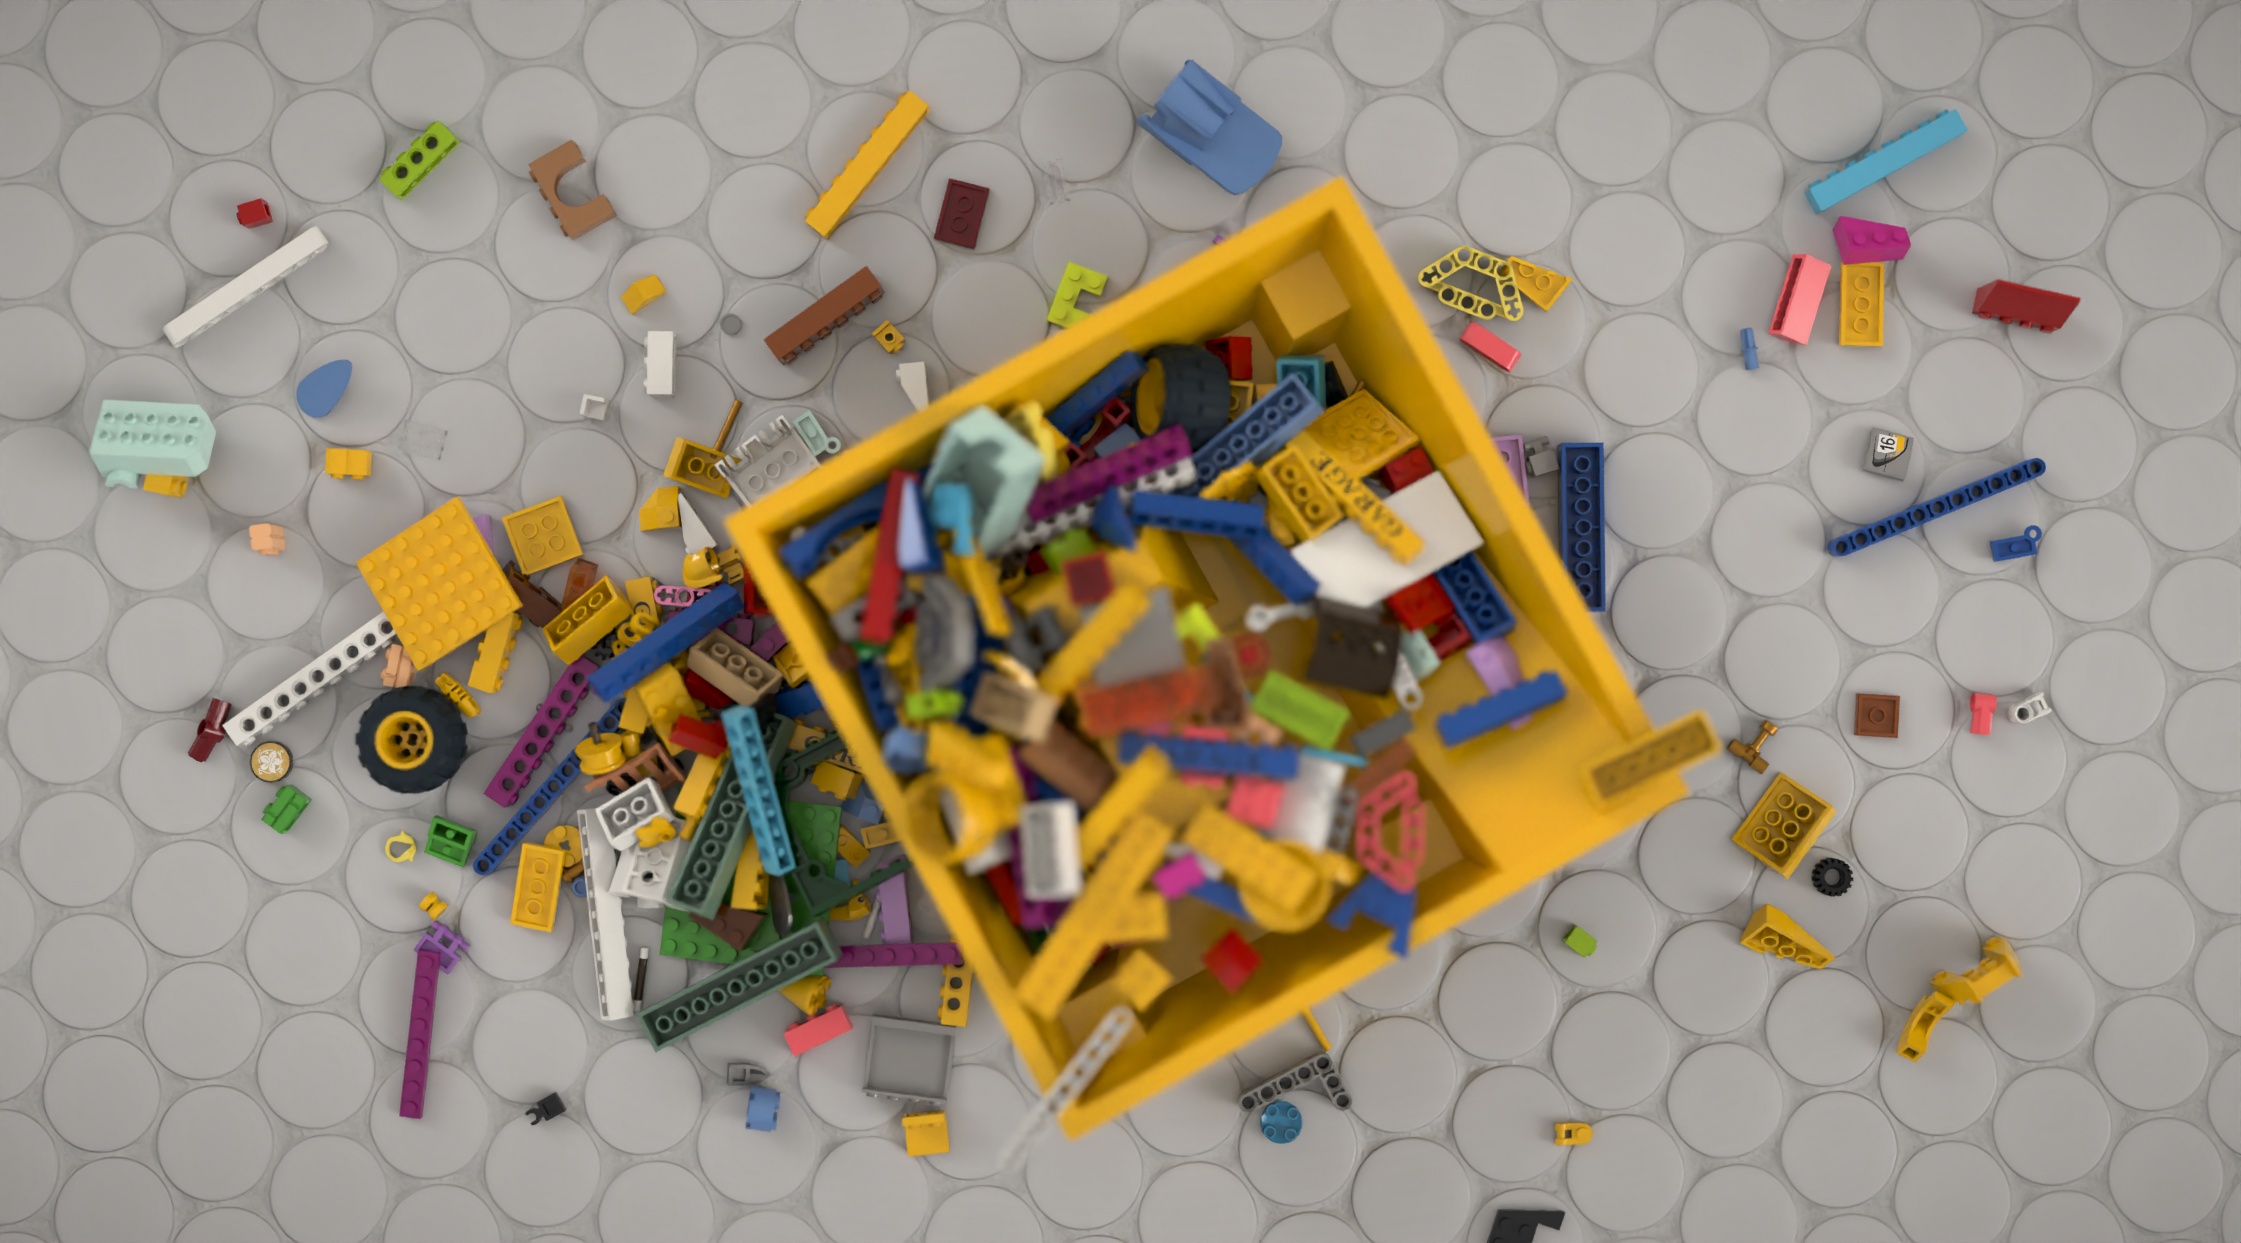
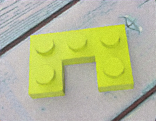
[1046,262,1108,328]
[1163,603,1221,676]

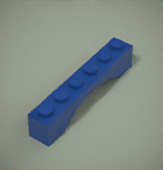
[779,480,888,579]

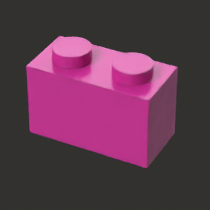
[1153,851,1206,899]

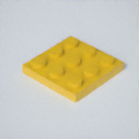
[502,496,584,575]

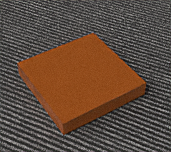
[1854,693,1900,738]

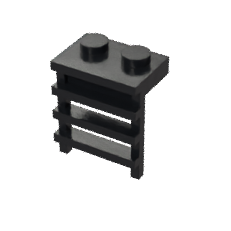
[707,693,777,729]

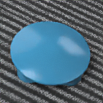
[1260,1101,1302,1144]

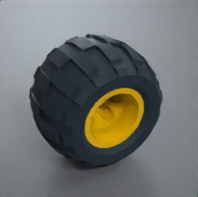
[1130,344,1231,453]
[355,686,468,794]

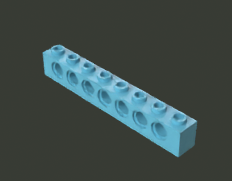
[722,705,796,876]

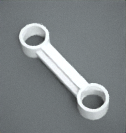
[1246,599,1315,631]

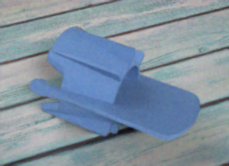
[1136,59,1282,195]

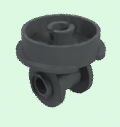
[1004,604,1075,674]

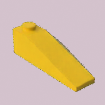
[1740,903,1834,969]

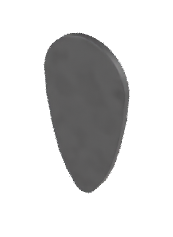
[770,874,797,936]

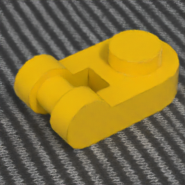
[1554,1122,1593,1146]

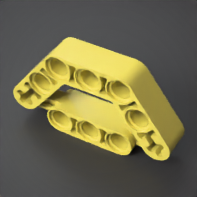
[1418,246,1523,321]
[1002,401,1058,487]

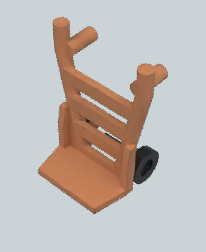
[584,733,687,793]

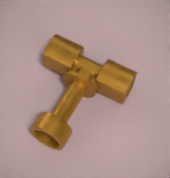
[1726,720,1779,774]

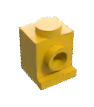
[872,320,906,354]

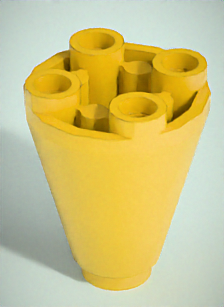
[777,974,832,1016]

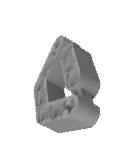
[916,575,973,693]

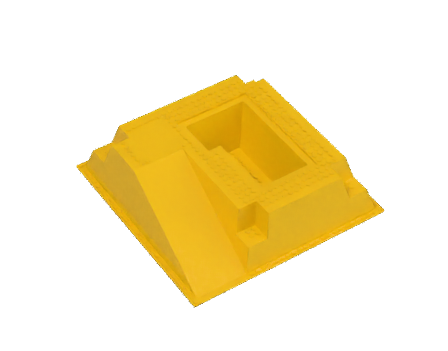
[725,177,1689,1141]

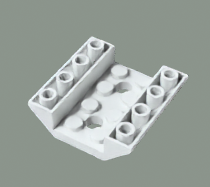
[609,818,699,912]

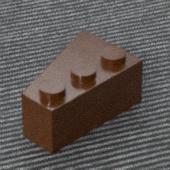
[502,560,561,628]
[688,901,769,951]

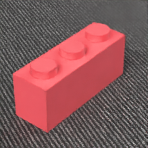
[783,1003,853,1056]

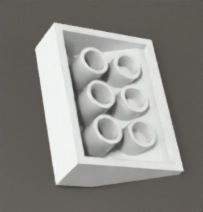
[1256,748,1345,853]

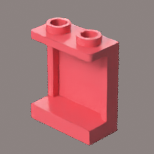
[1180,726,1229,788]

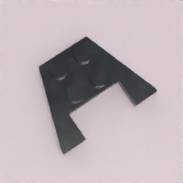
[1487,1209,1565,1243]

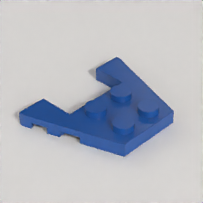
[1327,872,1416,959]

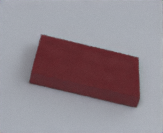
[934,178,990,250]

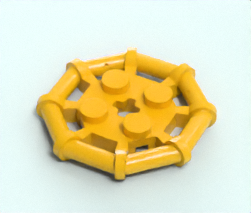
[1201,461,1262,504]

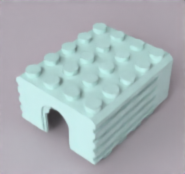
[923,407,1045,555]

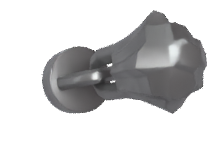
[873,653,904,705]

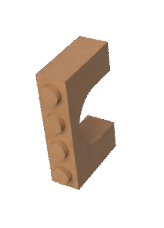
[528,140,617,240]

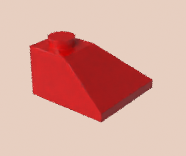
[1200,928,1263,993]

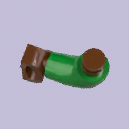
[827,618,904,674]

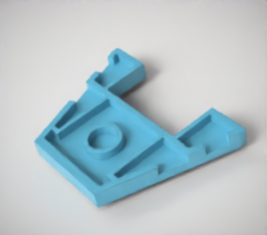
[926,483,974,555]

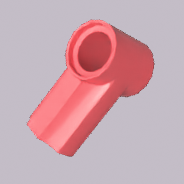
[1970,693,1997,735]

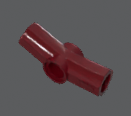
[188,698,232,762]

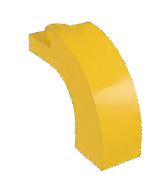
[1896,991,1955,1063]

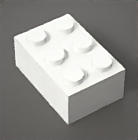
[595,777,675,852]

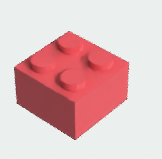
[1226,773,1285,828]

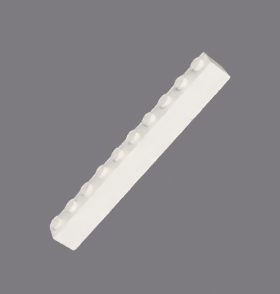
[577,807,634,1021]

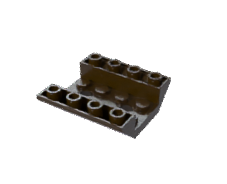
[1303,595,1404,699]

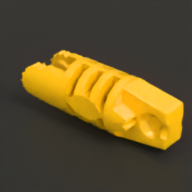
[435,672,481,718]

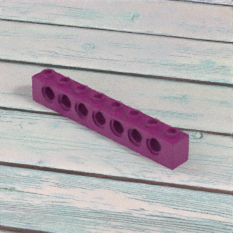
[1025,425,1192,524]
[483,654,601,808]
[1008,746,1059,928]

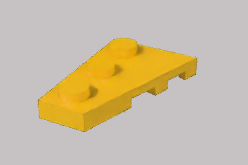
[1498,256,1573,312]

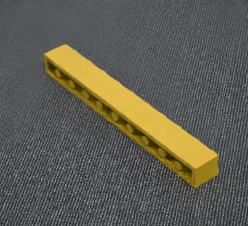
[989,582,1152,749]

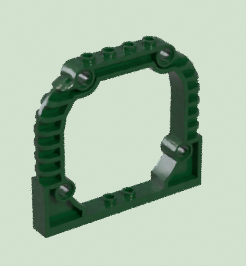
[773,730,915,917]

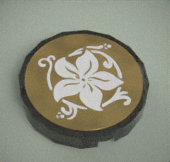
[250,741,293,783]

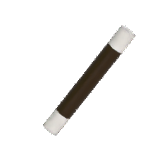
[633,947,649,1011]

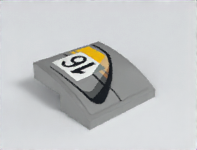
[1862,427,1914,481]

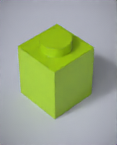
[1561,924,1597,958]

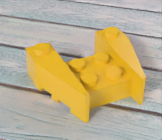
[1929,937,2022,1005]

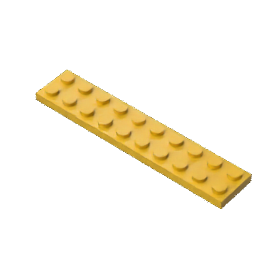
[1013,808,1175,1020]

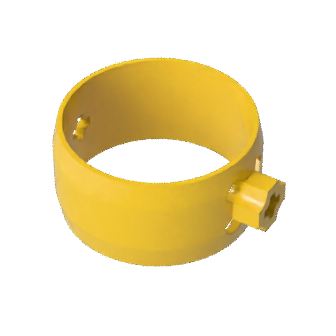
[905,772,997,863]

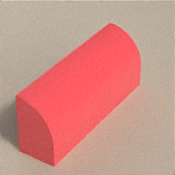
[1768,254,1831,345]

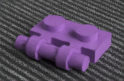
[414,920,470,975]

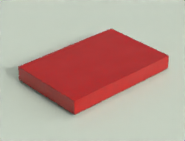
[1386,573,1456,634]

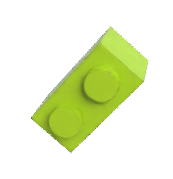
[1041,527,1096,574]

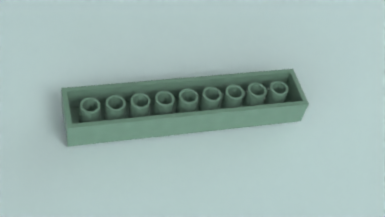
[667,713,797,921]
[636,917,843,1052]

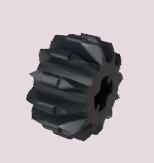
[591,627,627,661]

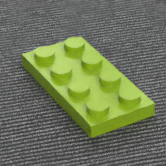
[1250,670,1349,751]

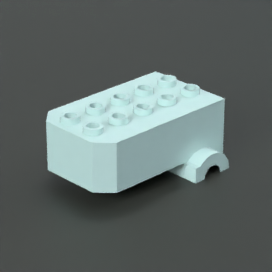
[89,400,216,488]

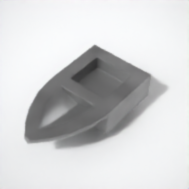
[727,1063,770,1086]

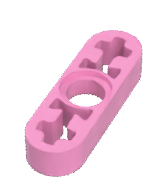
[654,586,712,607]

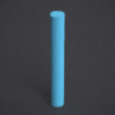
[1301,746,1368,767]

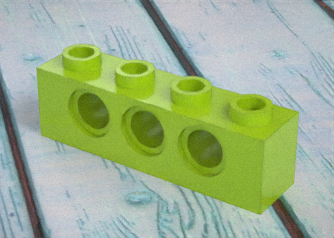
[379,120,460,201]

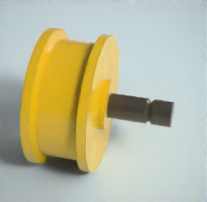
[575,722,627,774]

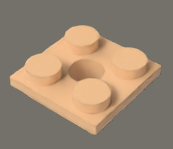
[1228,713,1281,748]

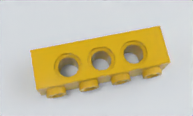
[938,938,973,1027]

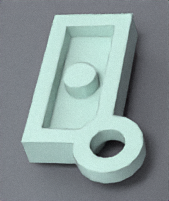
[792,410,841,457]

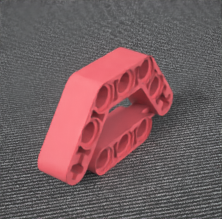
[1358,772,1424,893]

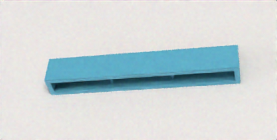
[1804,109,1968,215]

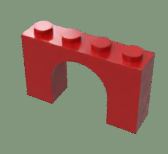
[1063,397,1133,472]
[669,668,734,760]

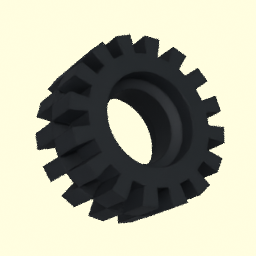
[1811,858,1853,897]

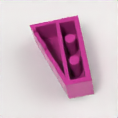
[1832,216,1911,265]

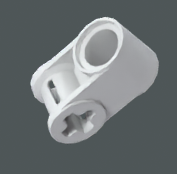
[2007,691,2052,724]

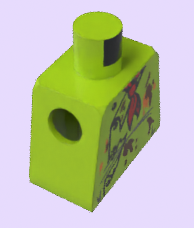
[906,691,962,720]

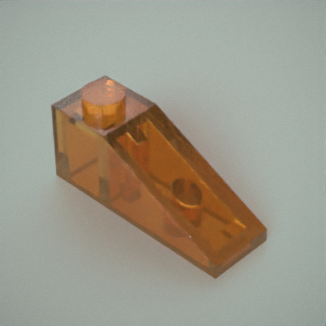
[560,558,598,613]

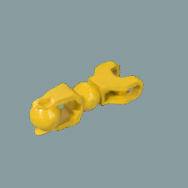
[617,612,701,674]

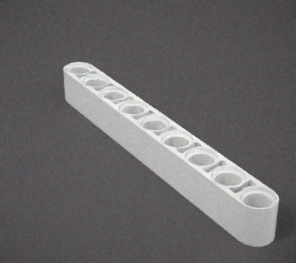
[162,226,330,348]
[999,1007,1131,1171]

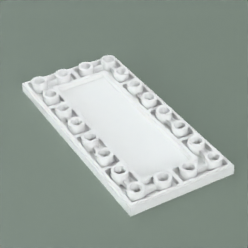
[1290,471,1484,608]

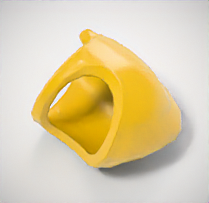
[682,546,723,588]

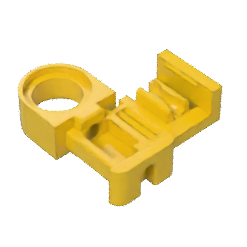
[706,544,744,586]

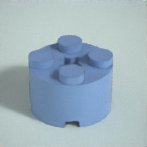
[883,727,929,774]
[745,1086,780,1132]

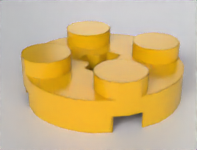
[544,825,583,867]

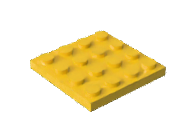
[1300,389,1420,479]

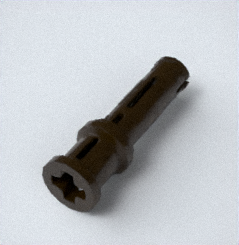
[997,546,1028,584]

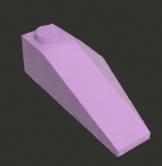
[1466,637,1532,730]

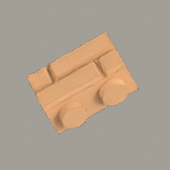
[249,523,286,556]
[381,644,416,688]

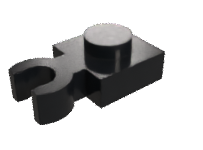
[525,1092,566,1125]

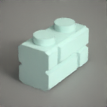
[1401,630,1440,680]

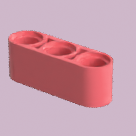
[1459,321,1521,372]

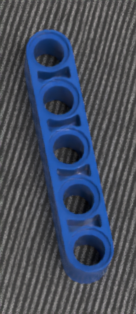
[1161,858,1257,923]

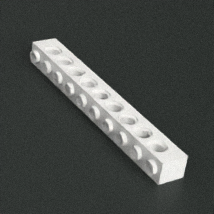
[993,457,1197,558]
[222,611,398,747]

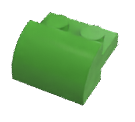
[424,815,477,867]

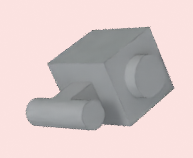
[1523,436,1559,478]

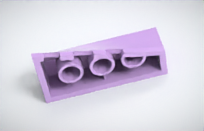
[874,854,913,944]

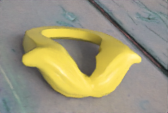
[385,830,416,863]

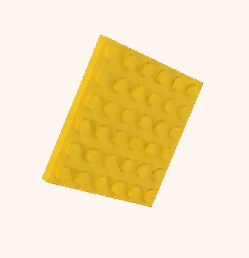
[355,497,523,671]

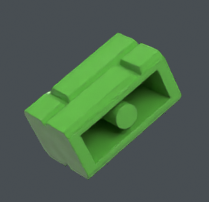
[262,785,312,834]

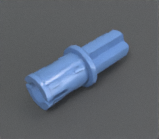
[1740,328,1760,370]

